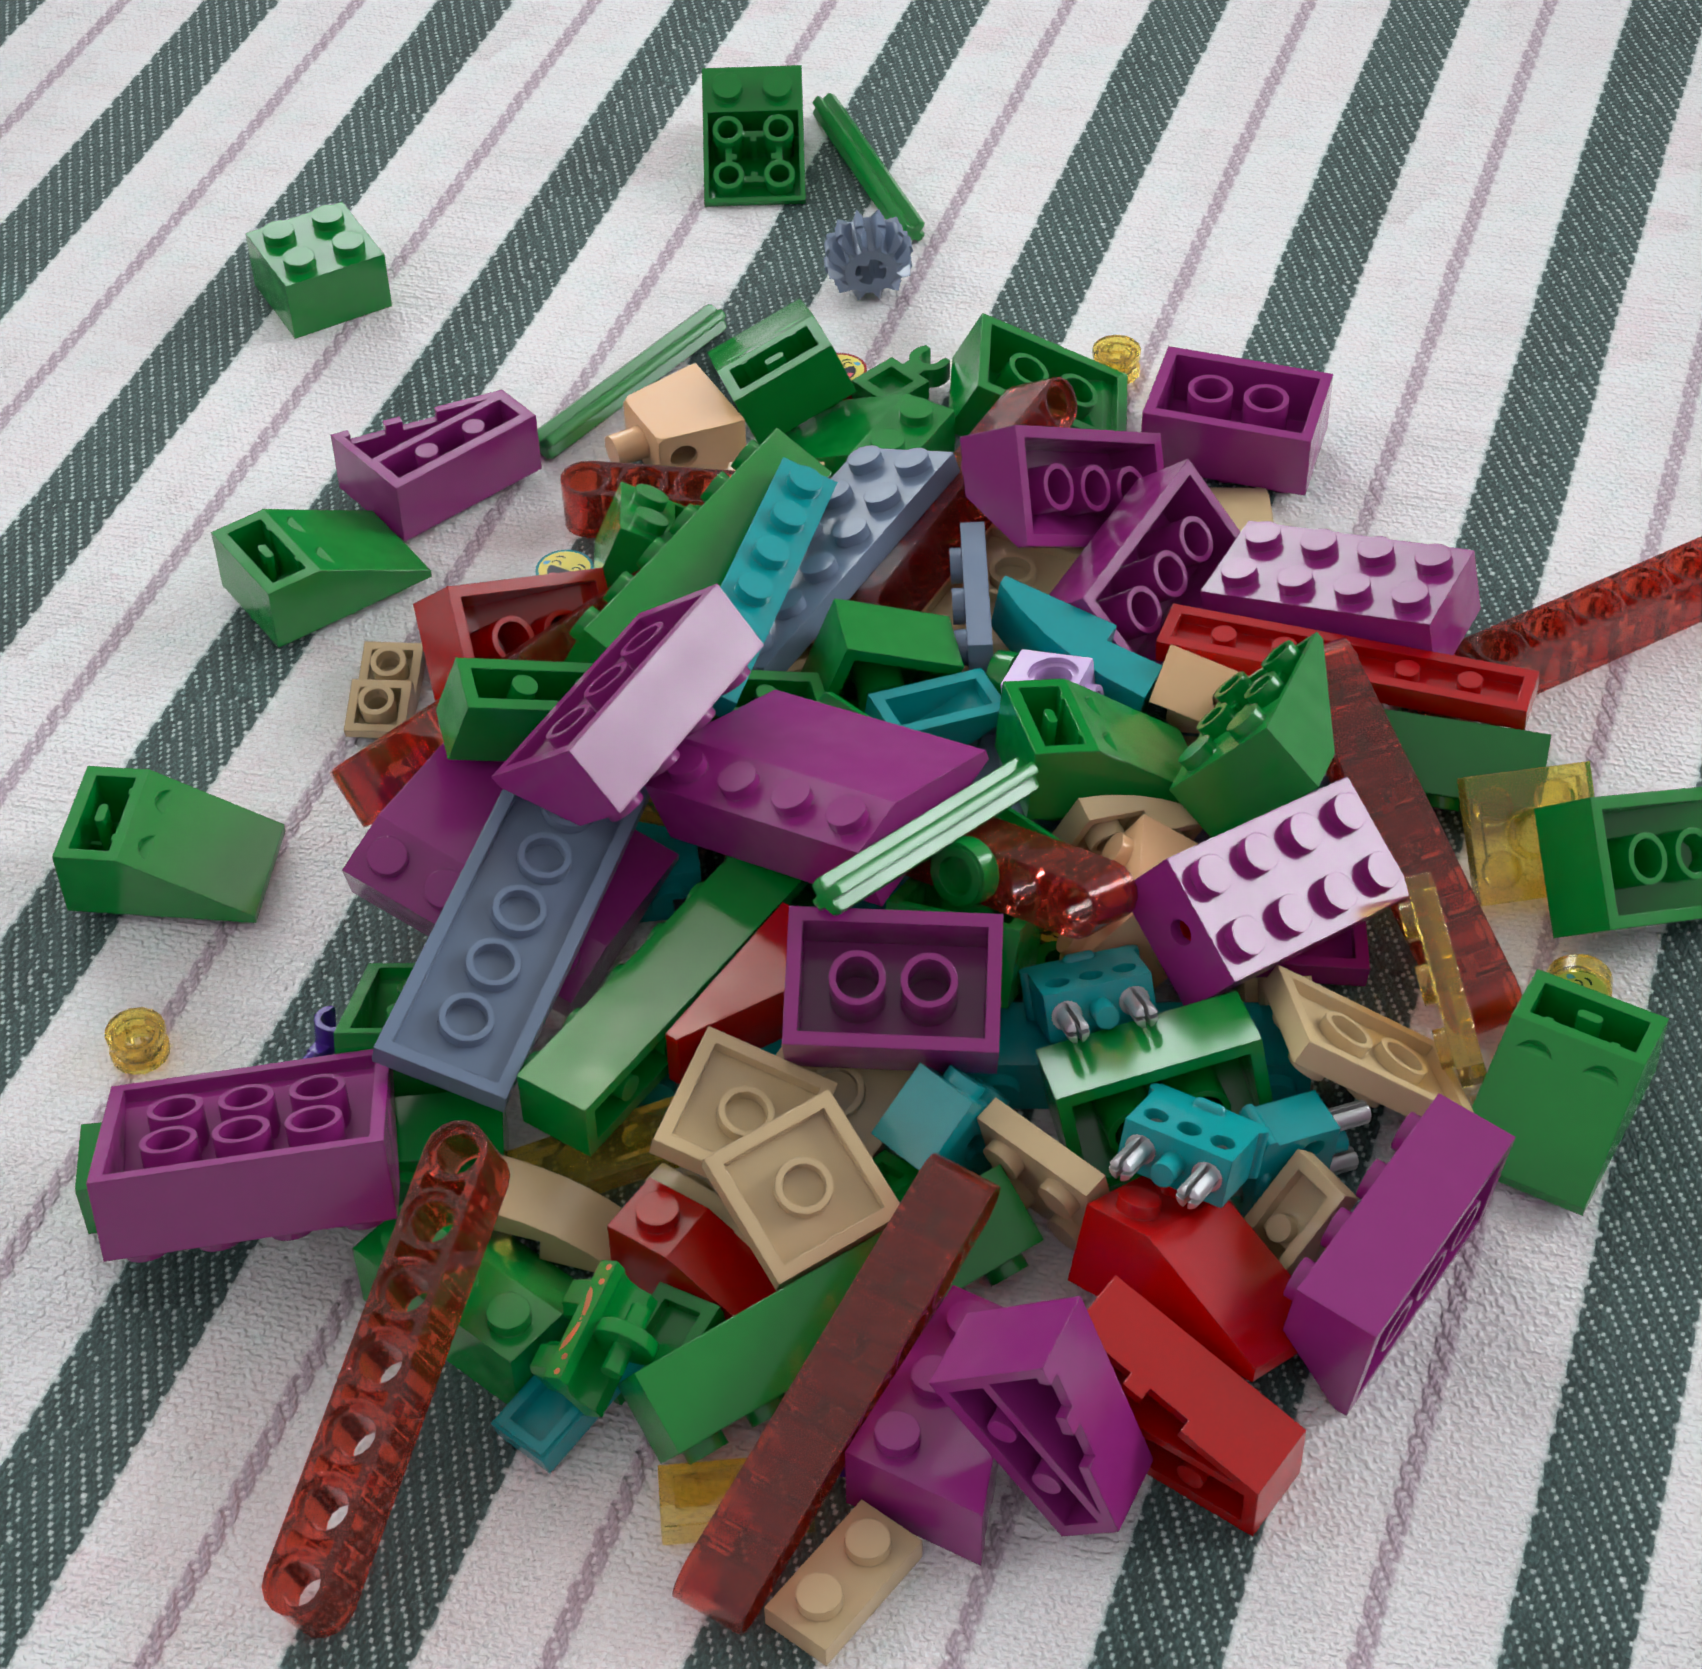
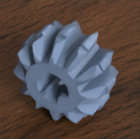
[824,209,913,300]

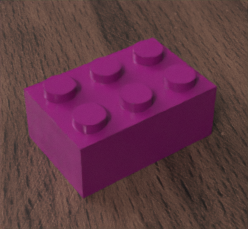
[1141,346,1334,496]
[782,906,1003,1074]

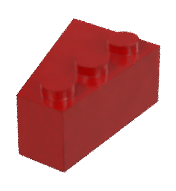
[1087,1275,1306,1537]

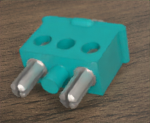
[1019,945,1159,1044]
[1109,1083,1270,1209]
[1231,1090,1371,1218]

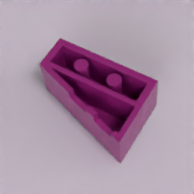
[330,389,542,542]
[845,1285,1003,1566]
[929,1296,1154,1537]

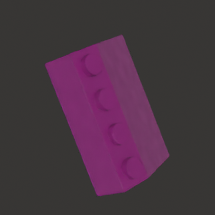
[645,690,989,906]
[342,742,679,1017]
[86,1049,400,1263]

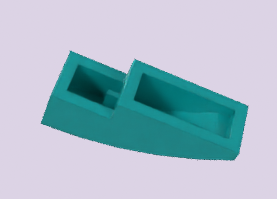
[991,576,1163,714]
[865,668,1001,745]

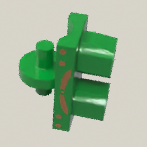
[530,1260,659,1418]

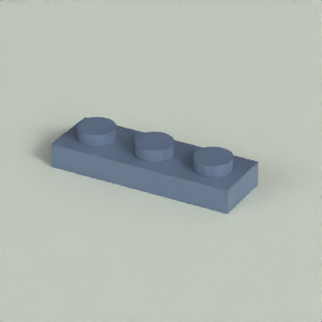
[949,522,993,673]

